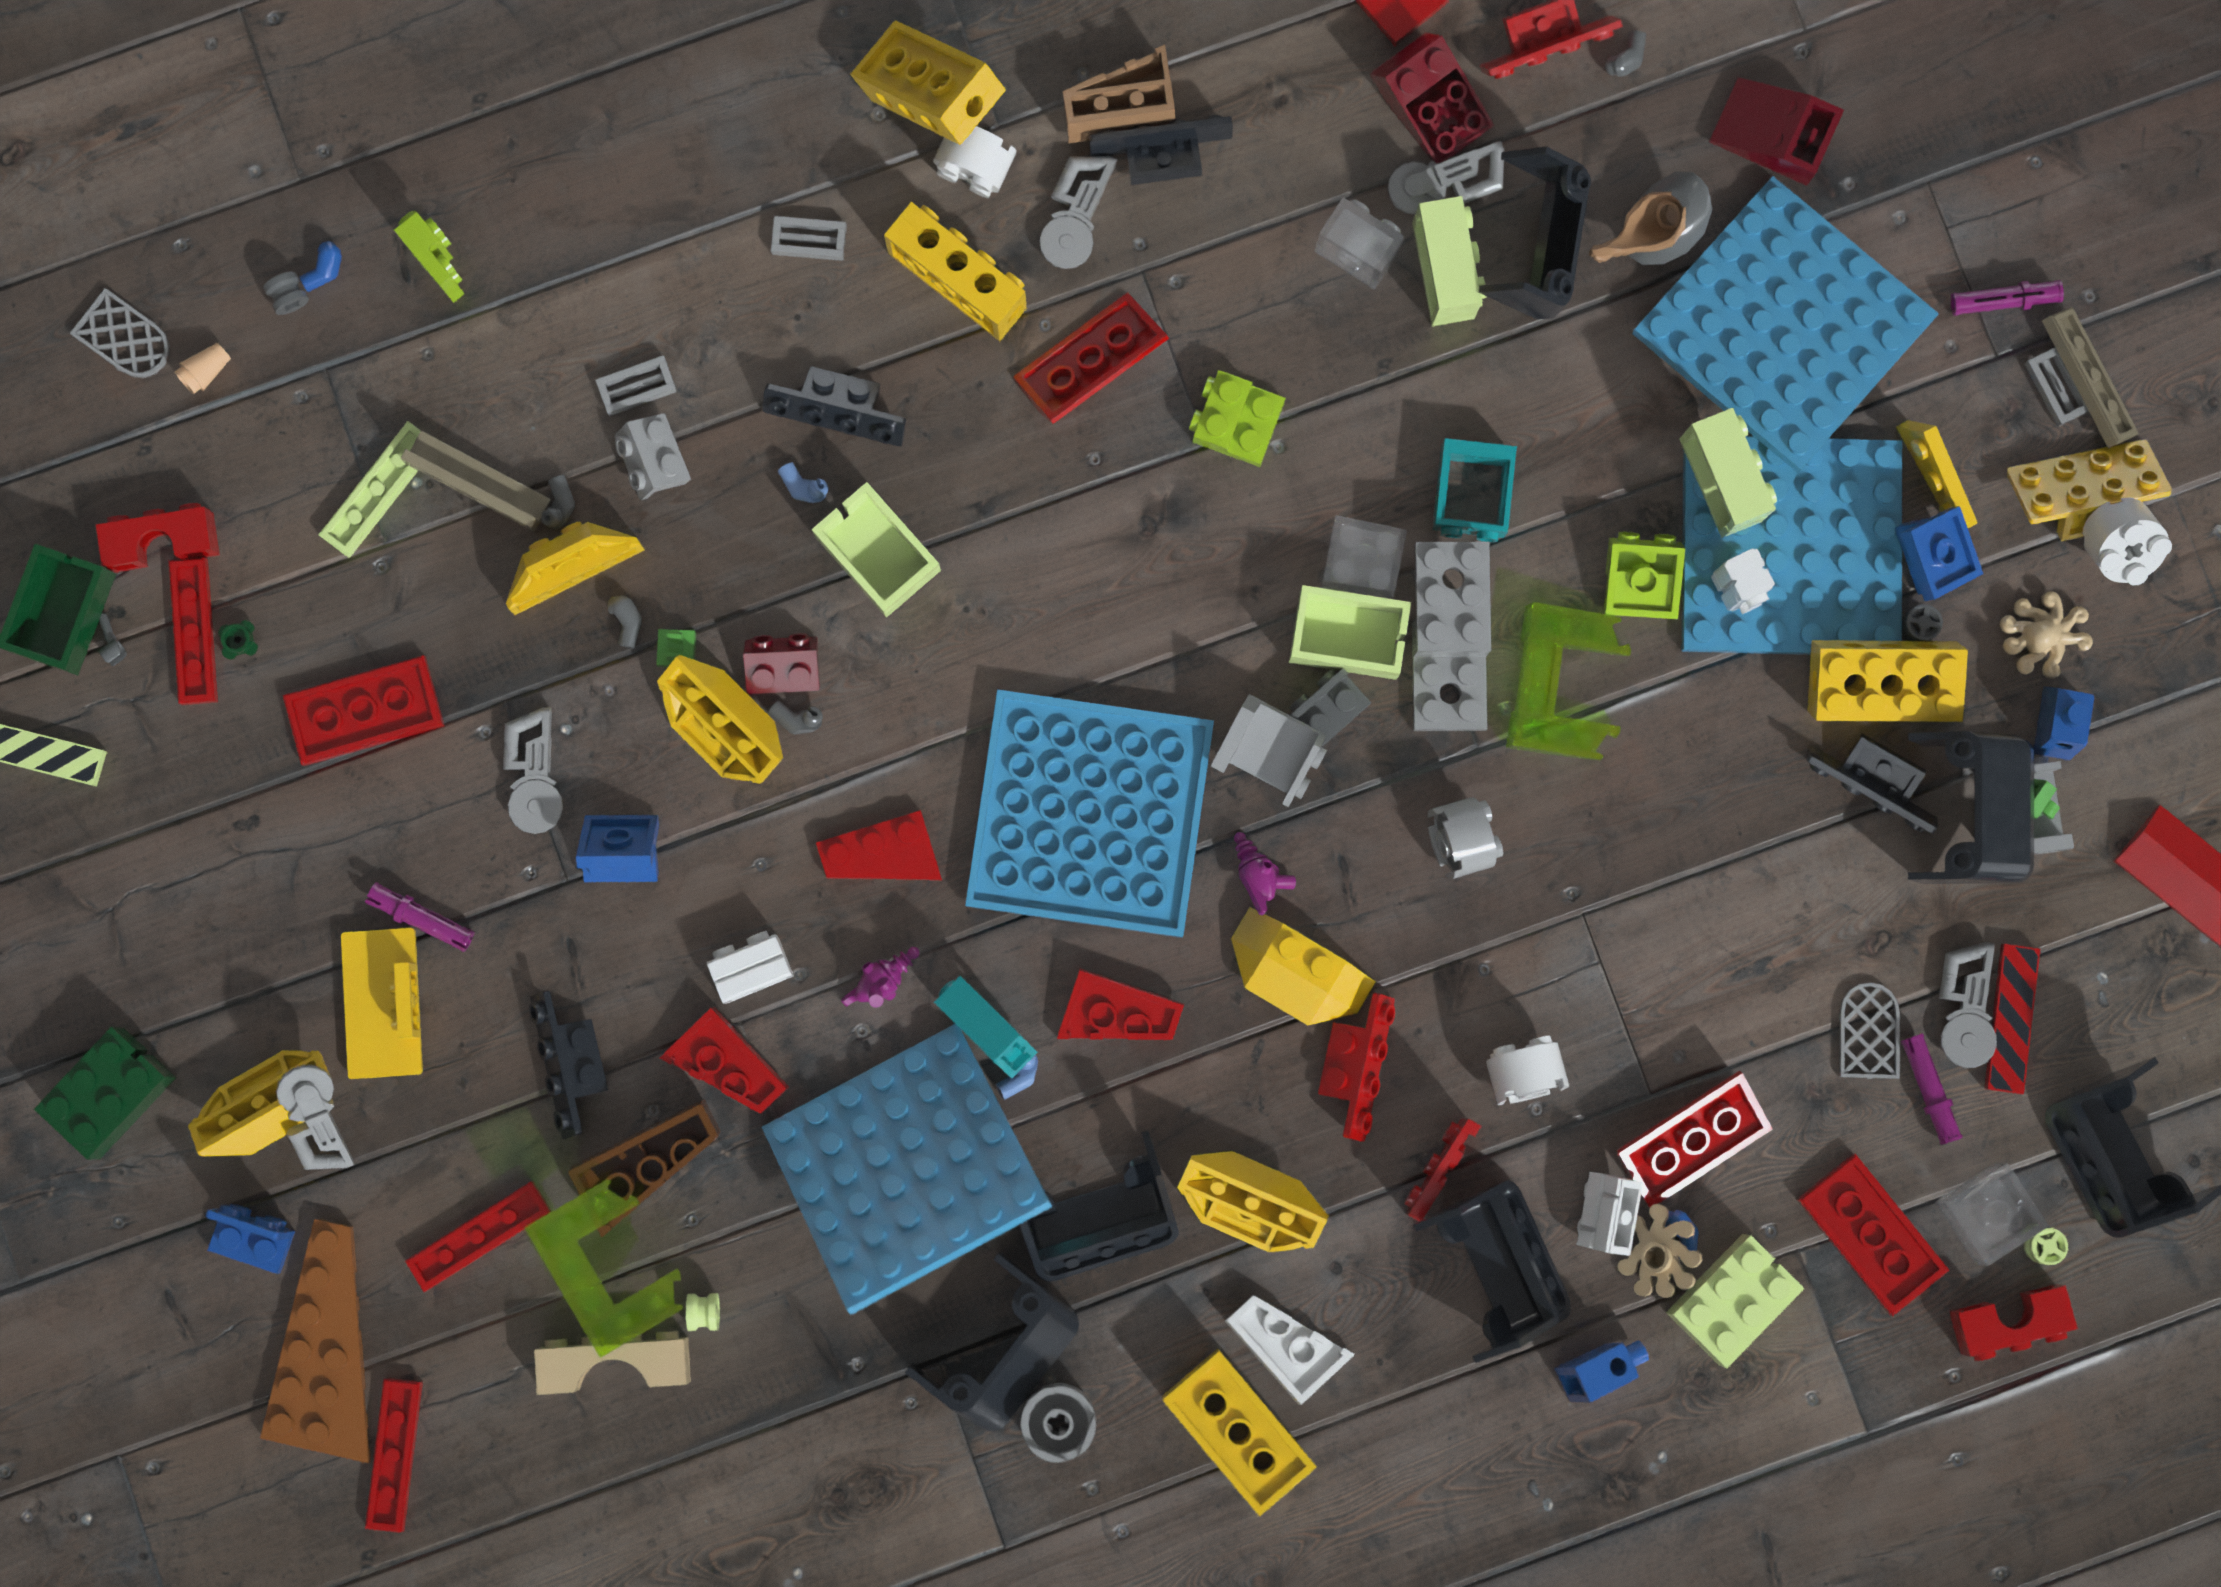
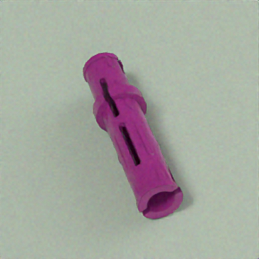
[1950,280,2064,316]
[365,882,475,952]
[1900,1033,1963,1145]

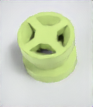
[2024,1227,2068,1265]
[686,1293,720,1331]

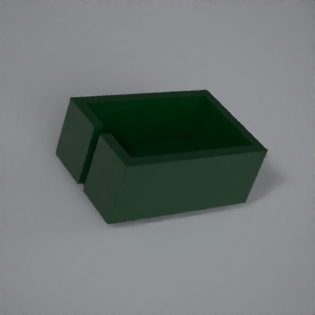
[0,544,116,676]
[34,1027,177,1160]

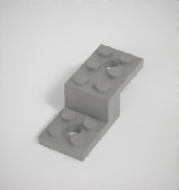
[1412,542,1491,731]

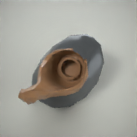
[1589,171,1712,265]

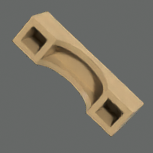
[535,1331,691,1395]

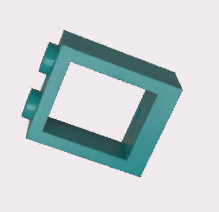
[1432,438,1517,542]
[934,976,1038,1078]

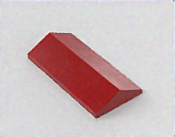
[1013,292,1169,424]
[2114,805,2221,948]
[1617,1071,1772,1208]

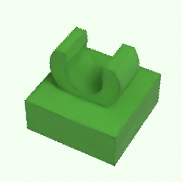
[657,629,696,667]
[2034,778,2060,819]

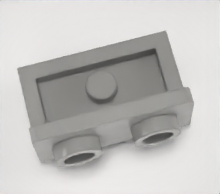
[615,413,691,500]

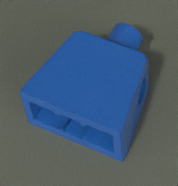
[2034,686,2094,760]
[1554,1340,1649,1403]

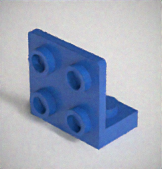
[205,1203,295,1274]

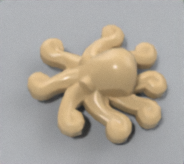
[2000,591,2093,679]
[1617,1204,1702,1298]

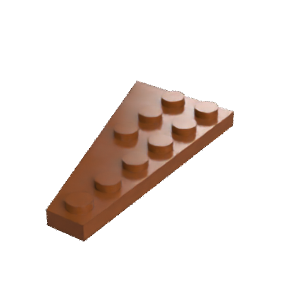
[260,1219,371,1463]

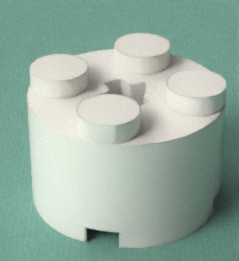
[933,126,1017,198]
[2082,498,2172,585]
[1486,1036,1569,1105]

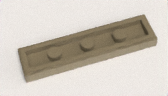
[2042,307,2139,448]

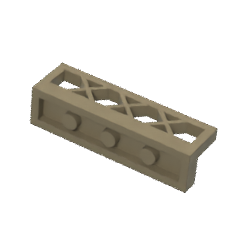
[400,431,552,533]

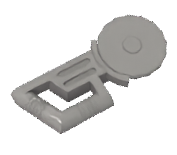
[1388,141,1504,215]
[1040,156,1117,269]
[503,707,563,834]
[1939,942,1997,1068]
[276,1065,355,1170]

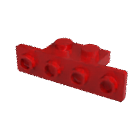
[1480,0,1623,79]
[1318,993,1395,1142]

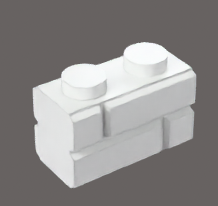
[1711,548,1775,614]
[707,931,794,1004]
[1577,1172,1643,1256]

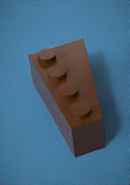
[568,1099,721,1238]

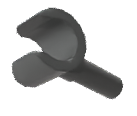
[99,614,127,666]

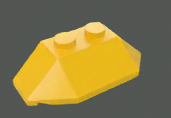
[506,522,645,615]
[657,655,783,784]
[1231,907,1375,1026]
[188,1050,329,1156]
[1177,1151,1329,1252]

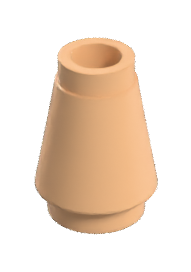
[174,343,231,394]

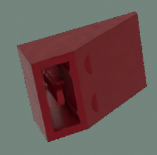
[1370,32,1494,164]
[1709,77,1844,186]

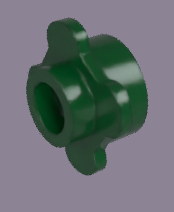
[218,620,258,660]

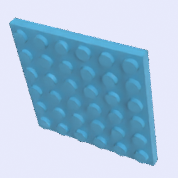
[1632,176,1939,473]
[1681,437,1902,655]
[965,689,1214,938]
[762,1024,1052,1314]

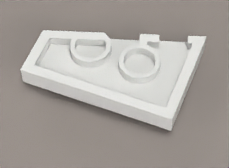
[1225,1295,1355,1405]

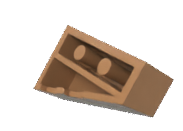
[1063,45,1175,143]

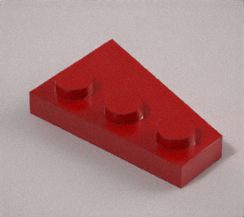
[816,810,943,881]
[1057,968,1185,1040]
[659,1007,789,1113]
[1404,1118,1481,1222]

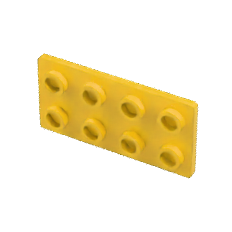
[2007,440,2172,541]
[341,928,423,1079]

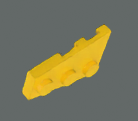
[1896,420,1978,528]

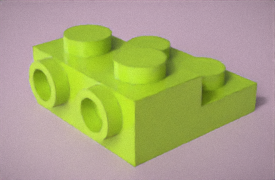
[394,211,464,303]
[1189,370,1286,467]
[1604,532,1686,619]

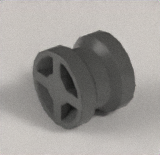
[263,272,309,315]
[1902,605,1943,641]

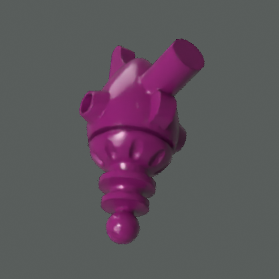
[1234,832,1296,915]
[841,947,920,1008]

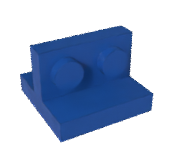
[1894,506,1983,601]
[576,815,659,882]

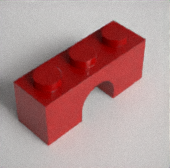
[96,503,220,573]
[1949,1284,2078,1361]

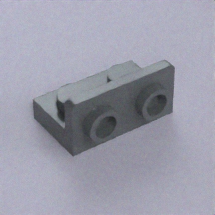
[1289,668,1371,747]

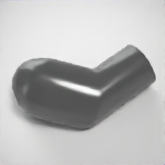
[1605,31,1646,77]
[767,700,823,735]

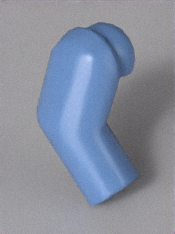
[778,462,828,503]
[995,1055,1038,1100]

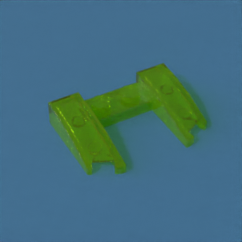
[1506,602,1631,761]
[525,1179,683,1358]

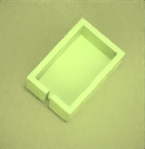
[1412,196,1486,326]
[1679,408,1777,538]
[812,482,941,618]
[1289,585,1411,680]
[1666,1234,1805,1368]

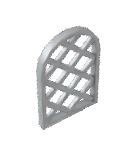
[70,288,170,378]
[1839,982,1901,1079]

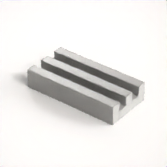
[771,216,847,261]
[2025,347,2089,427]
[596,355,677,416]

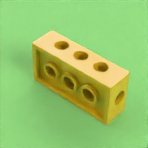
[850,20,1006,145]
[884,202,1027,341]
[1807,640,1968,722]
[1161,1348,1317,1516]

